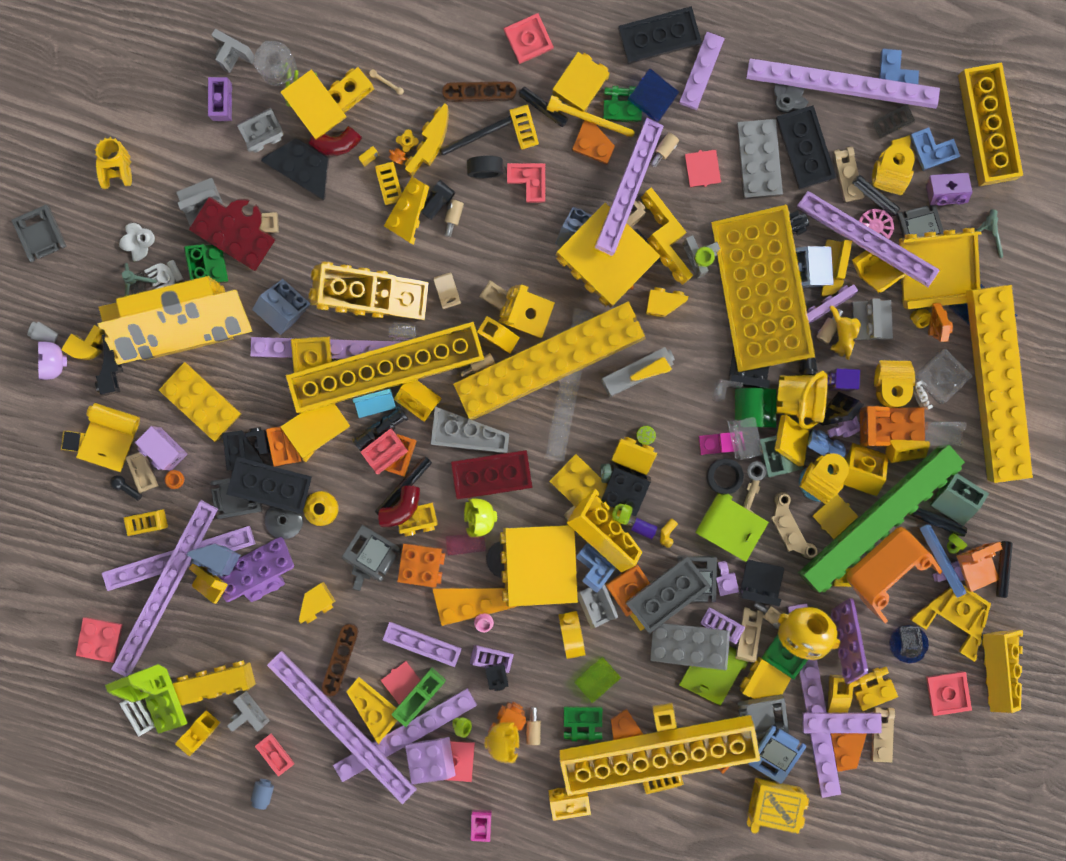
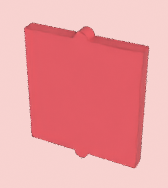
[685,150,721,187]
[381,661,420,705]

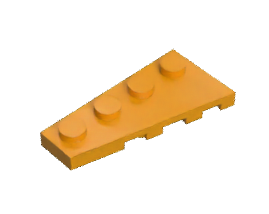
[432,588,516,626]

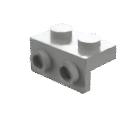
[577,584,618,629]

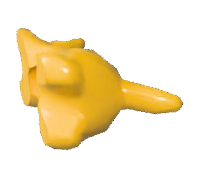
[829,305,861,360]

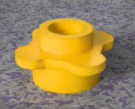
[396,129,419,152]

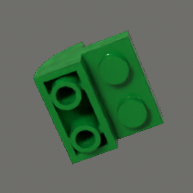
[184,244,228,283]
[735,388,777,428]

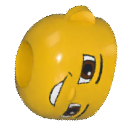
[778,607,841,660]

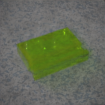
[574,656,621,703]

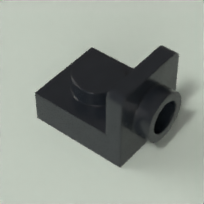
[245,427,271,454]
[485,662,509,691]

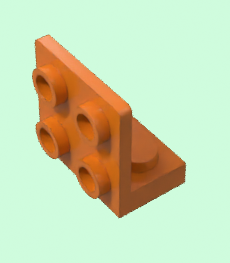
[957,542,1002,592]

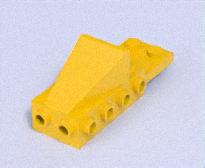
[309,262,428,320]

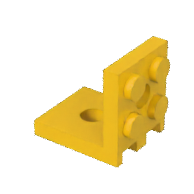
[499,284,555,338]

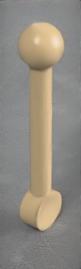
[370,70,404,95]

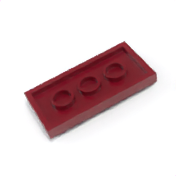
[451,450,533,500]

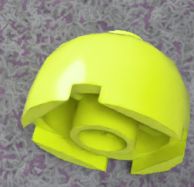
[464,498,497,537]

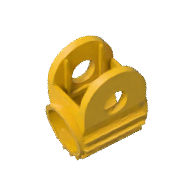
[95,137,132,189]
[872,143,914,195]
[874,360,915,408]
[799,453,849,504]

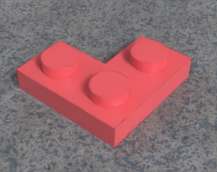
[507,163,545,203]

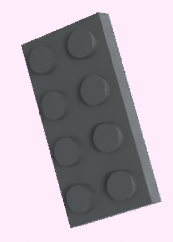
[626,555,711,634]

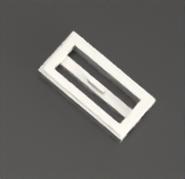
[119,700,155,737]

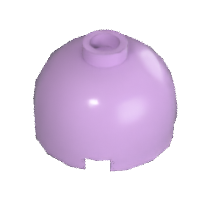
[38,342,67,380]

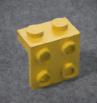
[852,250,906,293]
[740,657,791,708]

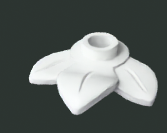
[119,223,155,262]

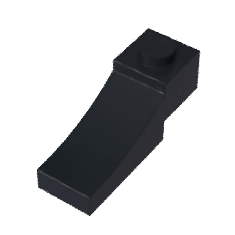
[95,334,123,396]

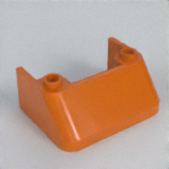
[847,527,943,624]

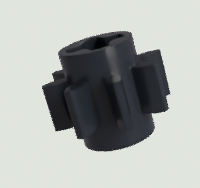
[789,210,809,236]

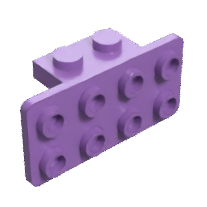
[218,537,294,602]
[831,598,868,684]

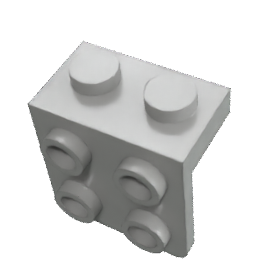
[237,108,283,153]

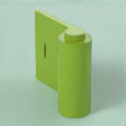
[695,493,769,562]
[679,646,748,706]

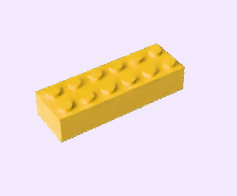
[958,63,1023,186]

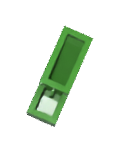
[391,668,446,727]

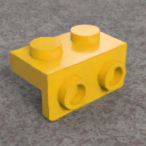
[398,503,438,537]

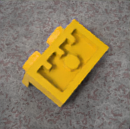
[548,787,591,821]

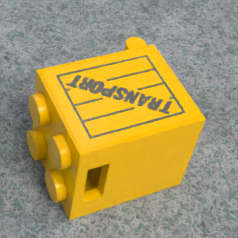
[746,777,809,834]

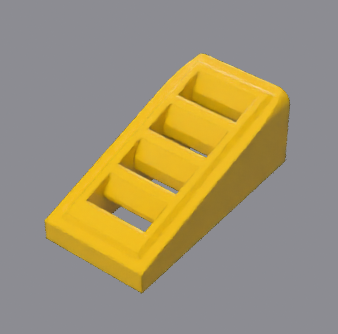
[509,104,539,149]
[375,162,402,206]
[629,357,672,381]
[885,440,930,463]
[123,509,168,536]
[642,775,684,795]

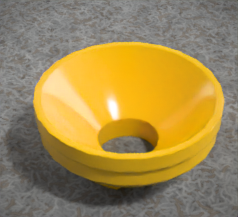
[303,491,339,526]

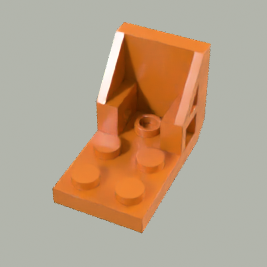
[859,406,925,447]

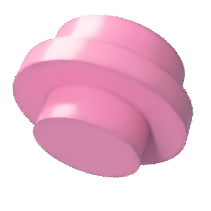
[474,613,494,633]

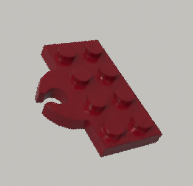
[189,197,276,271]

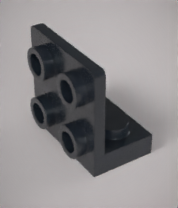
[728,347,770,389]
[601,463,651,516]
[739,559,785,607]

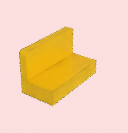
[825,239,852,280]
[394,380,441,422]
[189,563,228,604]

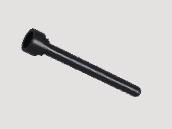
[440,114,525,155]

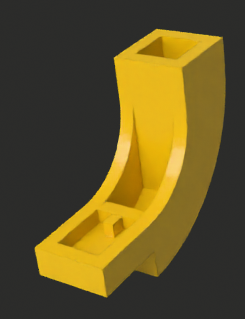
[653,703,677,732]

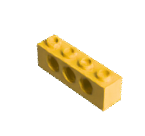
[328,67,374,113]

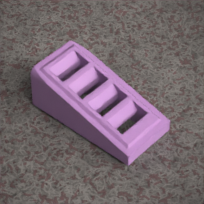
[701,607,745,644]
[470,645,514,673]

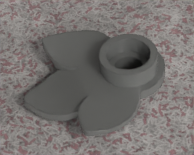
[774,84,809,113]

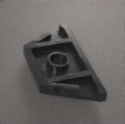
[261,138,329,200]

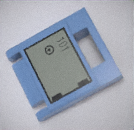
[748,725,806,784]

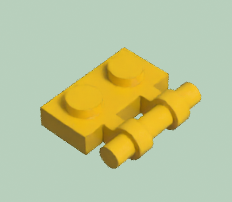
[853,666,898,711]

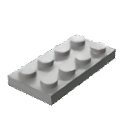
[737,119,783,199]
[650,623,730,670]

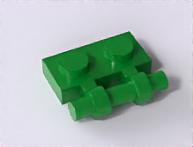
[603,86,643,122]
[564,706,603,742]

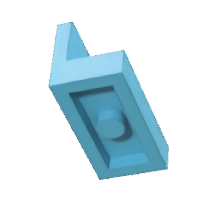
[352,389,396,418]

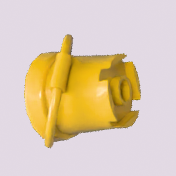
[776,371,828,430]

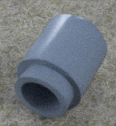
[251,779,274,810]

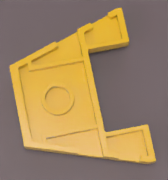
[910,585,991,662]

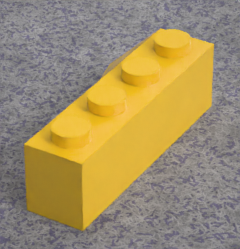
[567,488,642,572]
[982,630,1023,713]

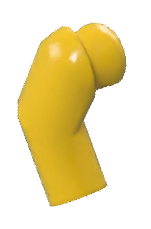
[660,518,678,548]

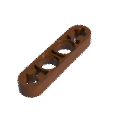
[442,81,516,102]
[322,623,359,696]

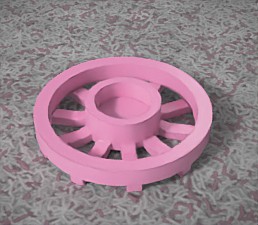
[859,209,894,239]

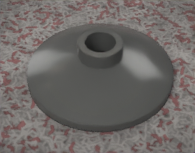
[265,506,303,539]

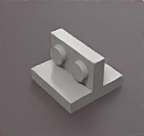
[211,29,256,73]
[176,178,223,227]
[682,235,720,279]
[851,299,893,340]
[227,691,270,732]

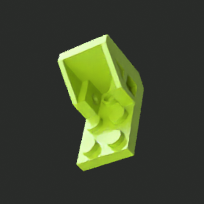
[105,664,188,734]

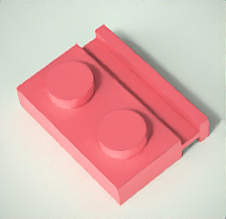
[361,429,408,475]

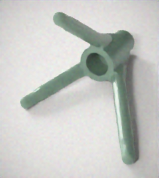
[976,209,1003,258]
[122,263,157,297]

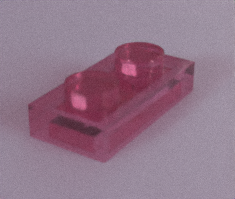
[446,534,486,556]

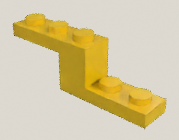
[641,187,694,285]

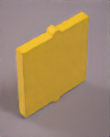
[812,494,859,539]

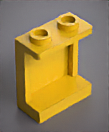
[552,52,610,112]

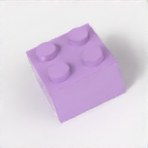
[135,426,187,470]
[405,737,456,784]

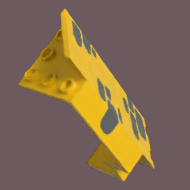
[98,276,252,365]

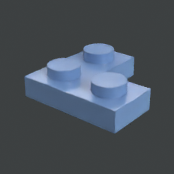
[879,49,919,85]
[910,128,960,171]
[808,429,846,457]
[576,542,616,593]

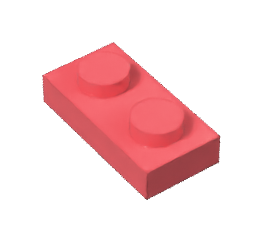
[255,733,295,777]

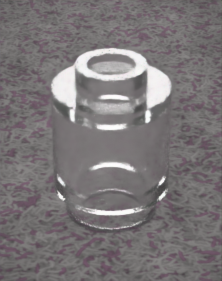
[389,322,417,342]

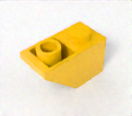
[645,287,689,317]
[477,316,520,354]
[299,582,336,624]
[827,675,853,713]

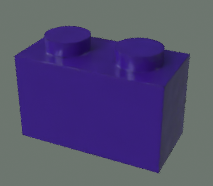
[827,368,860,391]

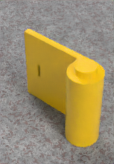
[76,403,140,472]

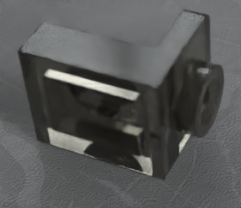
[899,626,923,658]

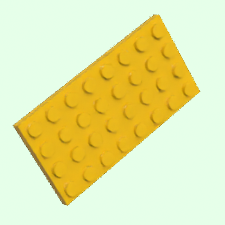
[711,205,815,372]

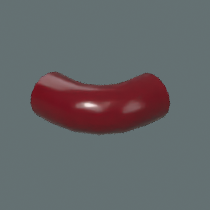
[309,126,362,156]
[378,486,420,527]

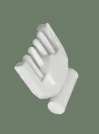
[144,260,183,289]
[913,381,933,410]

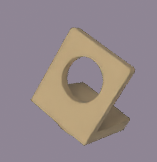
[433,272,461,309]

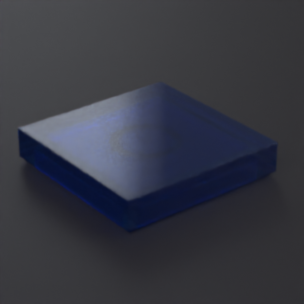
[628,68,679,122]

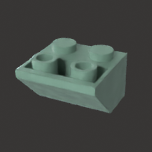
[757,436,803,477]
[930,474,989,526]

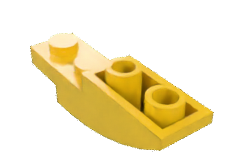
[405,103,449,176]

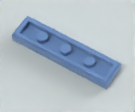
[920,525,966,598]

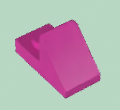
[698,432,739,455]
[471,810,492,842]

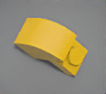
[61,325,105,360]
[558,611,586,659]
[175,710,221,757]

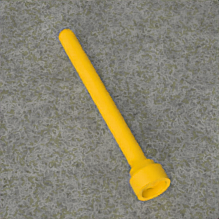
[546,95,635,137]

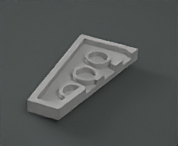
[431,407,509,453]

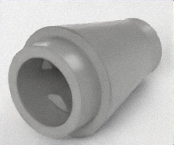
[27,321,58,344]
[747,461,767,481]

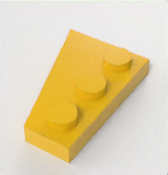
[384,176,429,245]
[346,677,398,744]

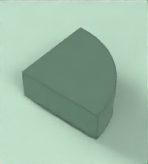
[600,464,612,483]

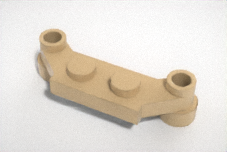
[771,492,817,559]

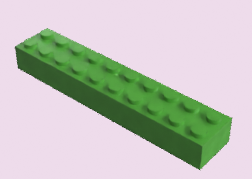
[798,445,965,593]

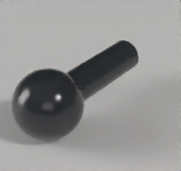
[110,475,142,501]

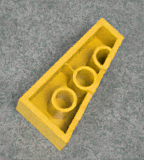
[172,660,256,706]

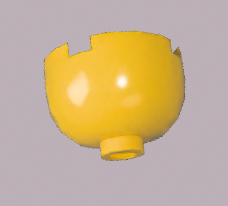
[485,722,519,763]

